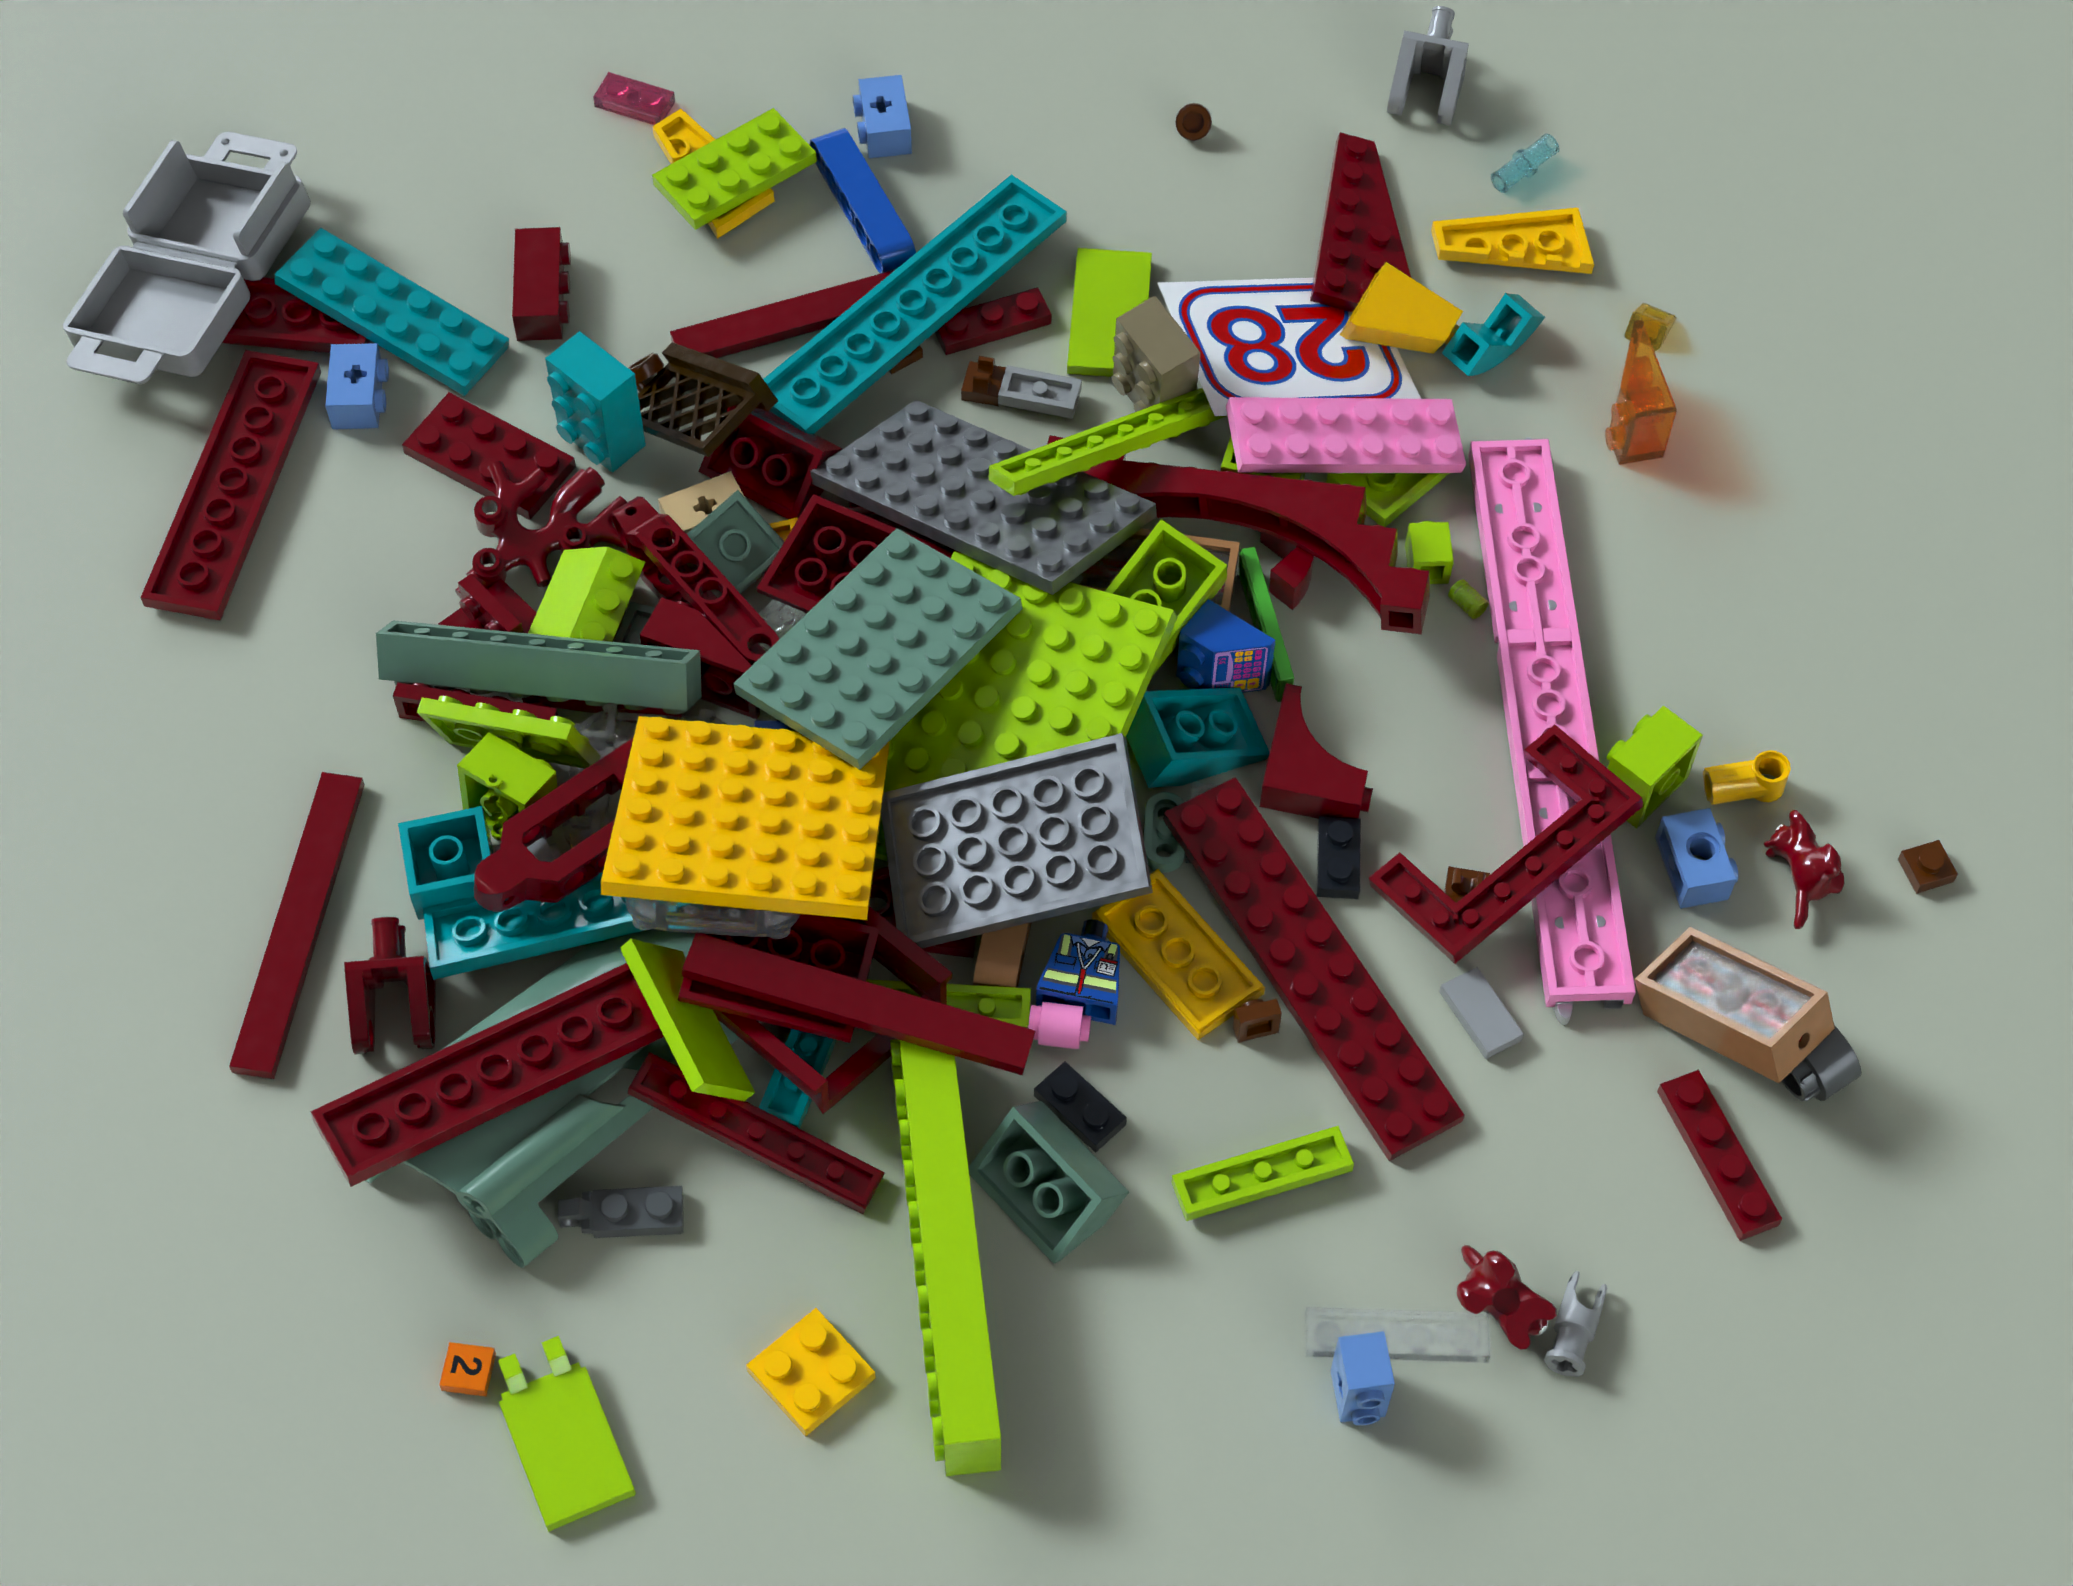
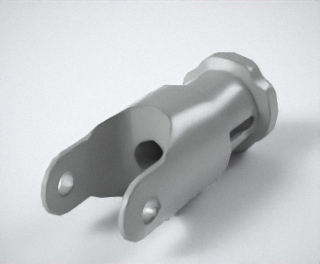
[1544,1271,1607,1377]

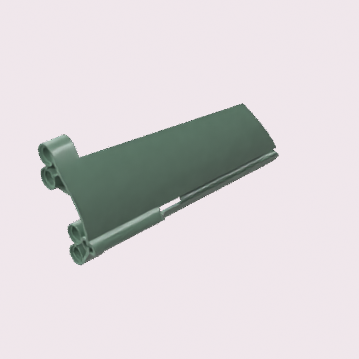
[319,917,759,1268]

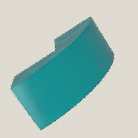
[1442,293,1545,376]

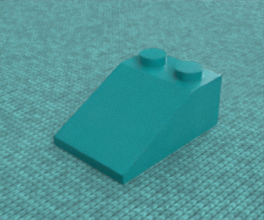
[1126,688,1270,788]

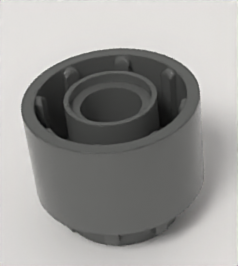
[1782,1025,1862,1101]

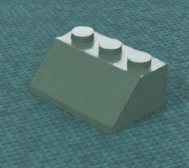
[968,1101,1129,1264]

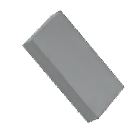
[1439,967,1524,1059]

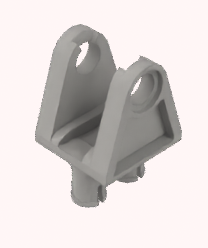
[1387,6,1469,126]

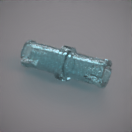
[1491,133,1559,193]

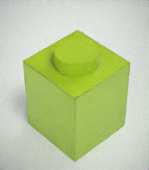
[1405,521,1454,584]

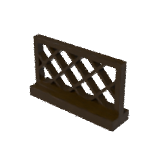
[638,342,778,457]

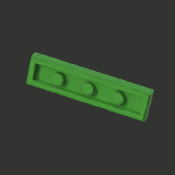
[1238,547,1294,702]

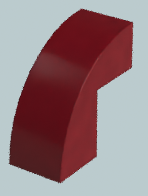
[1260,532,1314,610]

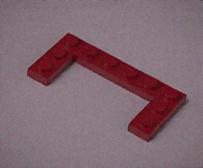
[1369,724,1643,964]

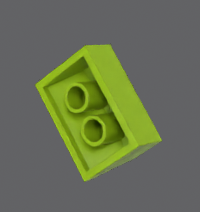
[528,546,645,642]

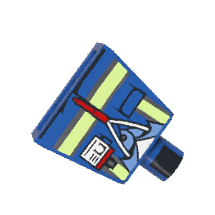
[1036,919,1120,1025]

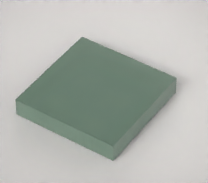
[687,490,784,594]

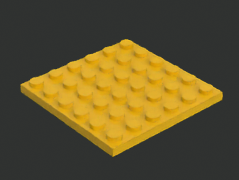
[601,716,890,920]

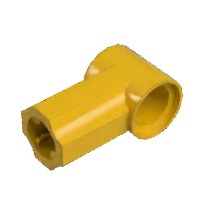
[1703,750,1791,805]

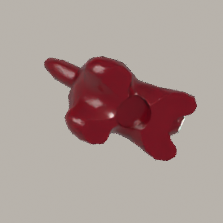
[1763,810,1845,929]
[1456,1245,1557,1350]

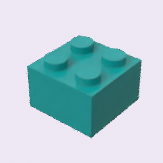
[398,806,493,920]

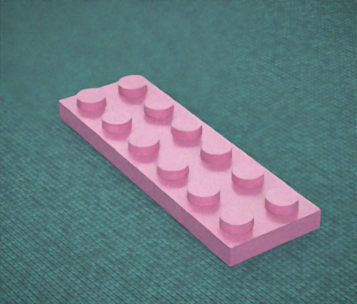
[1226,397,1466,473]

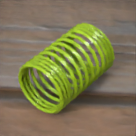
[1448,579,1489,619]

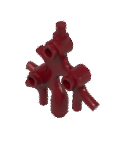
[455,461,627,599]

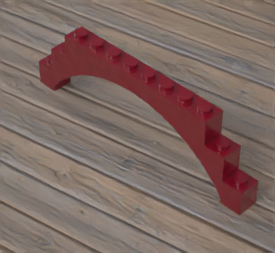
[946,459,1430,635]

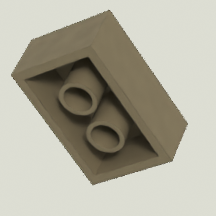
[1112,296,1201,412]

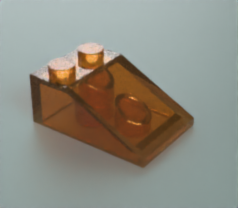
[1605,319,1677,465]

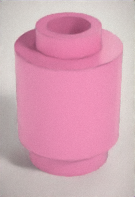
[1028,1002,1091,1049]

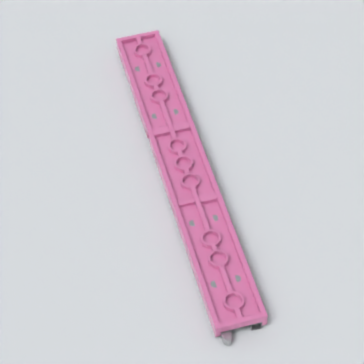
[1468,437,1636,1025]

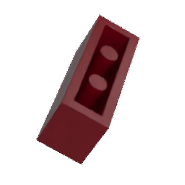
[512,227,571,341]

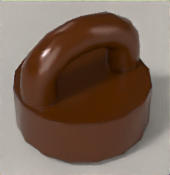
[1175,103,1212,141]
[628,353,664,392]

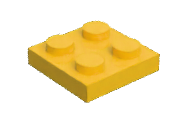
[746,1308,876,1437]

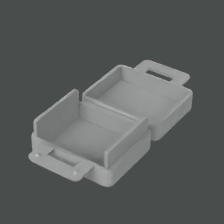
[63,132,311,384]

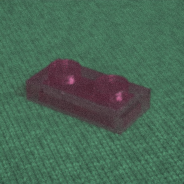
[593,72,675,125]

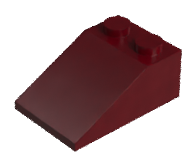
[640,597,761,720]

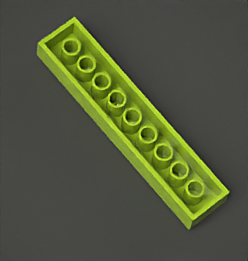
[890,1039,1001,1476]

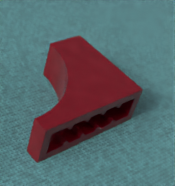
[1259,683,1373,819]

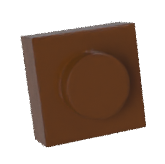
[1898,840,1958,894]
[1233,998,1282,1043]

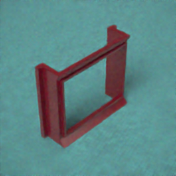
[713,906,953,1115]

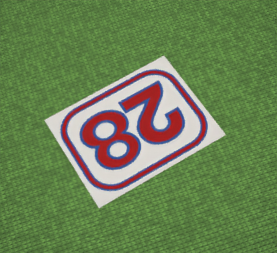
[1158,278,1421,416]

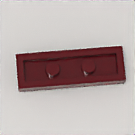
[935,287,1052,355]

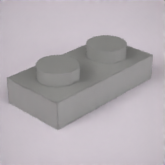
[998,365,1082,419]

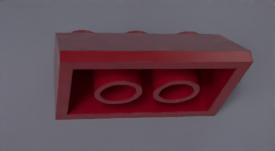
[698,404,842,519]

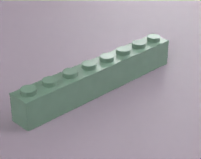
[376,620,702,714]

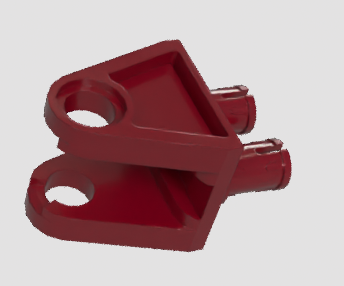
[344,917,436,1055]

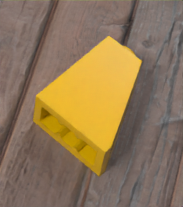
[1340,262,1463,354]

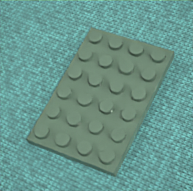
[733,528,1023,770]

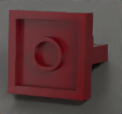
[438,574,537,633]

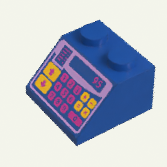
[1176,599,1276,693]

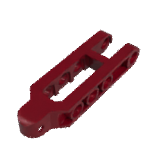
[611,496,779,665]
[474,737,634,912]

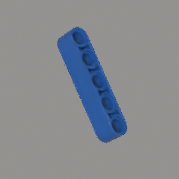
[810,128,916,274]

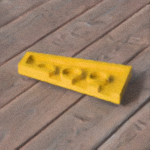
[652,109,775,239]
[1431,208,1594,274]

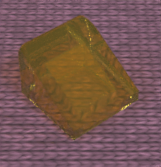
[1625,303,1677,351]

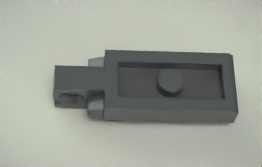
[558,1186,684,1238]

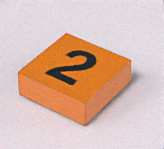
[439,1342,496,1397]

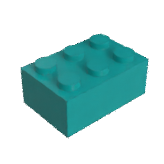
[545,331,646,473]

